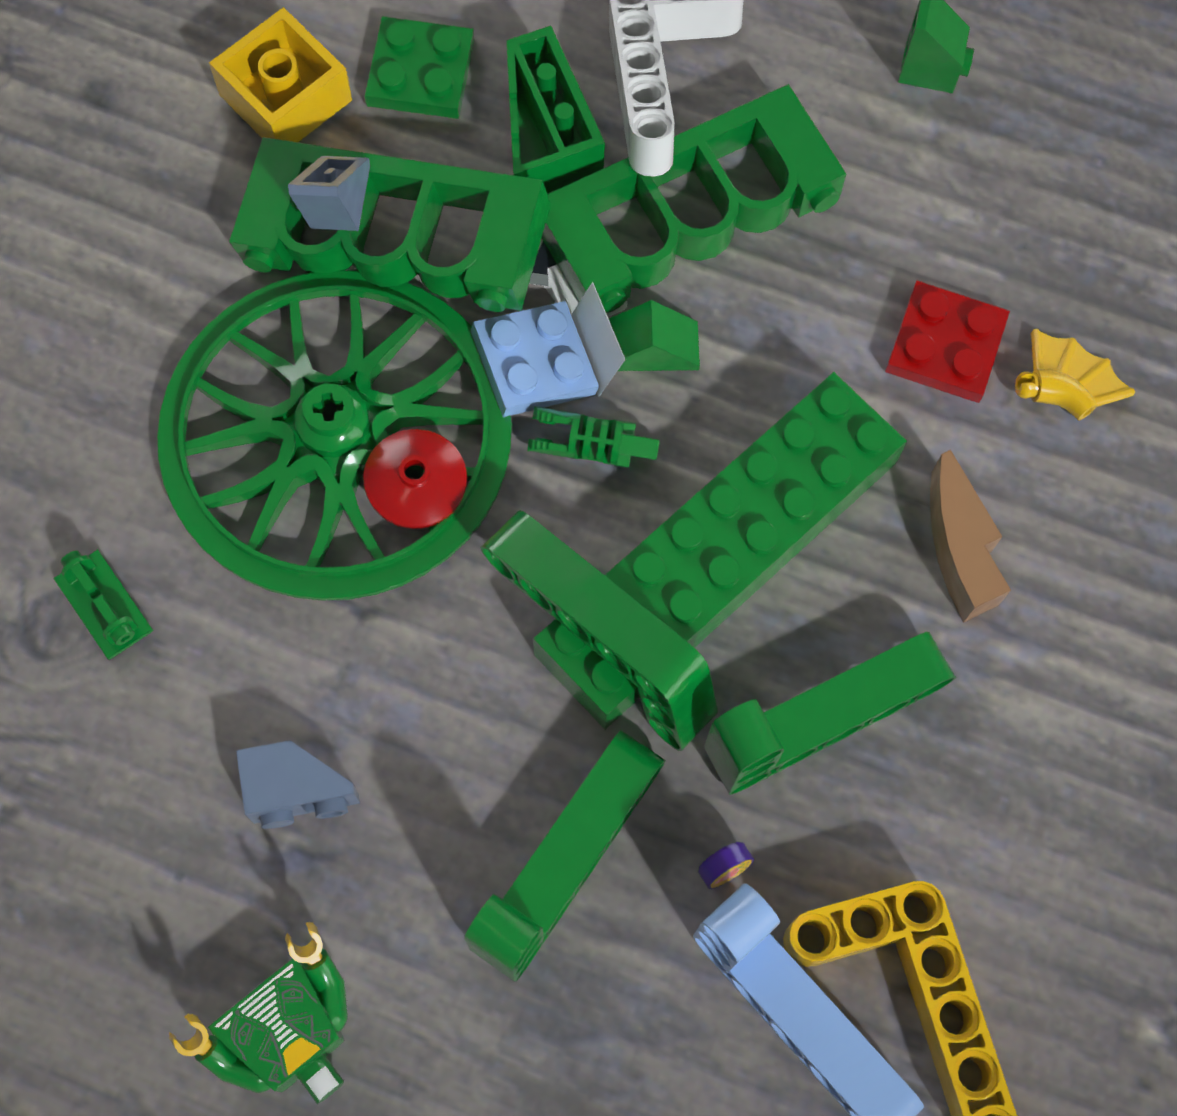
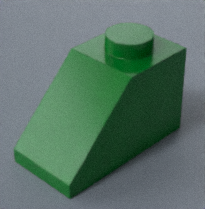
[898,0,974,94]

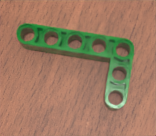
[481,510,718,751]
[704,632,956,795]
[464,730,666,982]

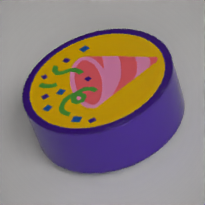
[698,842,754,889]

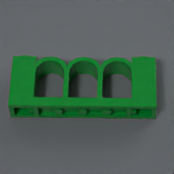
[542,84,847,313]
[229,137,551,312]

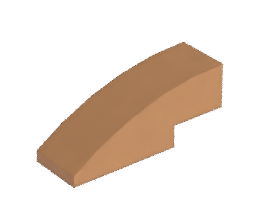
[930,450,1011,623]

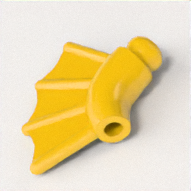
[1015,329,1135,421]

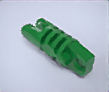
[527,406,660,468]

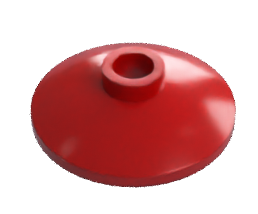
[363,429,467,529]

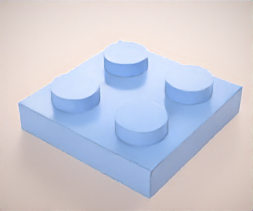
[471,301,599,417]

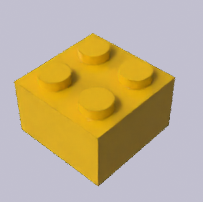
[209,7,352,142]

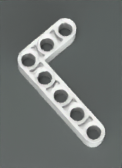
[609,0,744,176]

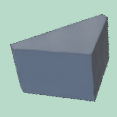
[288,156,370,231]

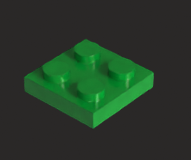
[365,16,475,119]

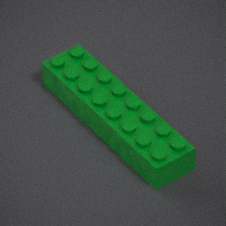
[533,372,907,729]

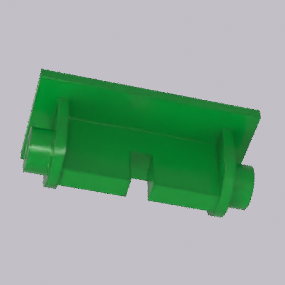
[53,549,154,660]

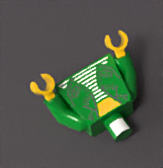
[169,922,348,1104]

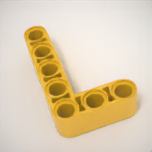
[783,881,1017,1116]

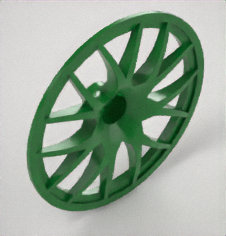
[157,270,512,601]

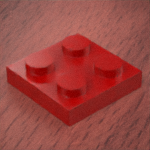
[885,280,1010,403]

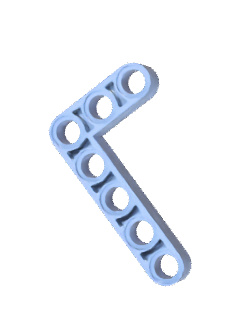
[693,883,924,1116]

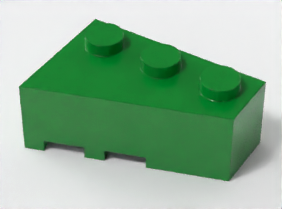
[506,25,605,193]

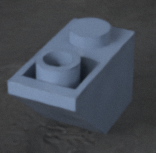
[236,740,360,829]

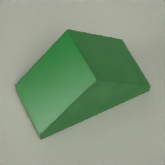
[609,300,700,371]

